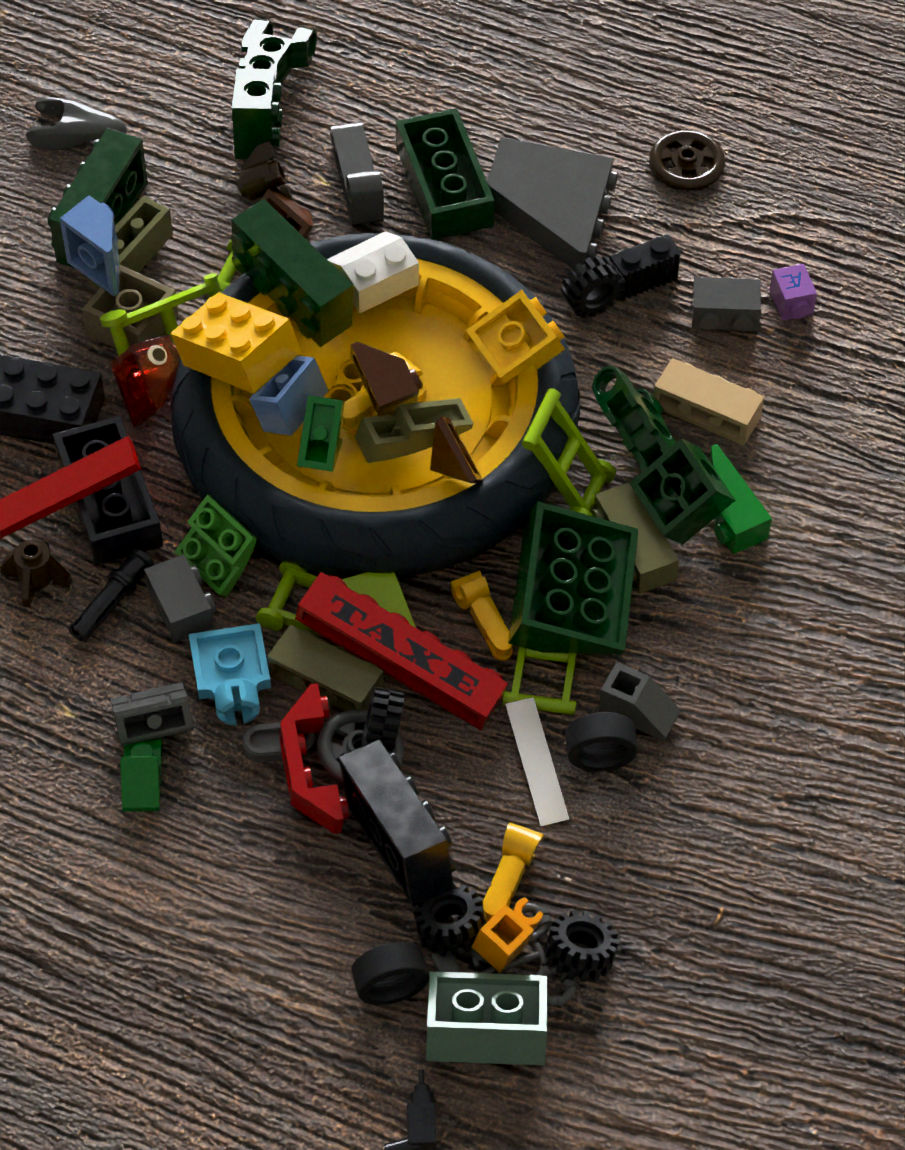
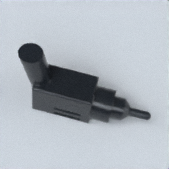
[384,1069,436,1150]

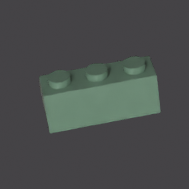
[426,971,547,1066]

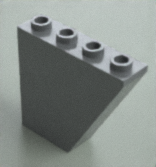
[487,137,618,271]

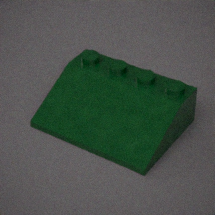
[508,501,638,654]

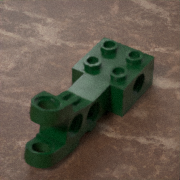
[232,18,317,160]
[592,366,736,545]

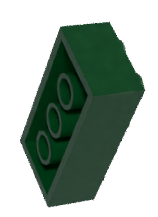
[396,108,494,240]
[48,128,148,268]
[231,199,353,347]

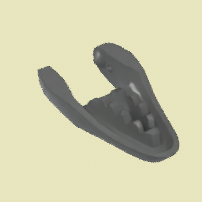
[26,97,127,150]

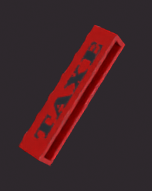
[295,572,508,730]

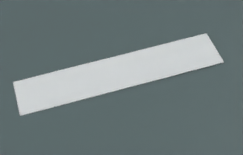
[505,697,569,826]

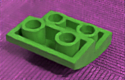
[174,495,257,597]

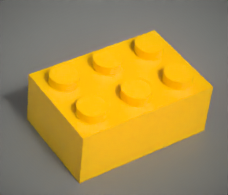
[170,292,302,394]

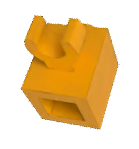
[472,897,543,973]

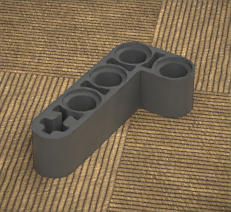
[330,121,384,225]

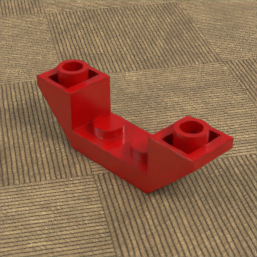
[278,683,349,834]

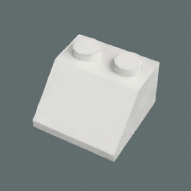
[327,231,419,314]

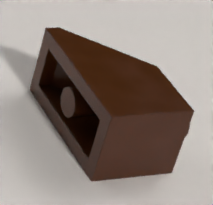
[351,342,422,416]

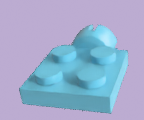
[189,623,271,726]

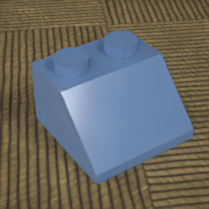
[60,196,119,296]

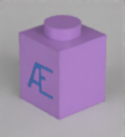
[770,264,817,321]

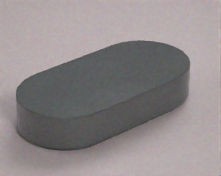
[242,722,316,762]

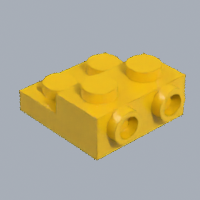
[465,290,565,384]

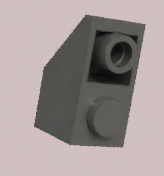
[599,662,681,741]

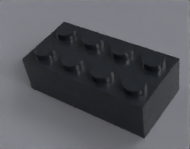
[0,354,105,445]
[53,416,163,566]
[339,740,456,907]

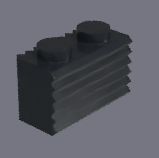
[609,234,681,301]

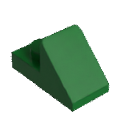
[297,395,345,472]
[120,739,163,812]

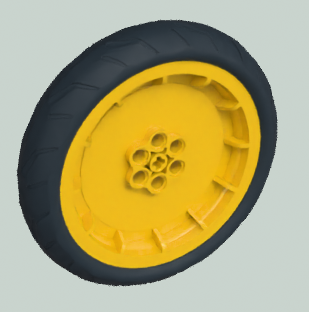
[170,233,580,578]

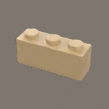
[653,358,765,445]

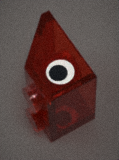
[110,334,180,427]

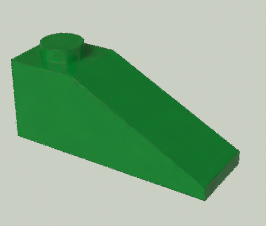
[709,444,772,555]

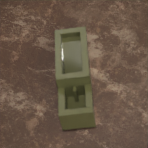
[355,398,474,463]

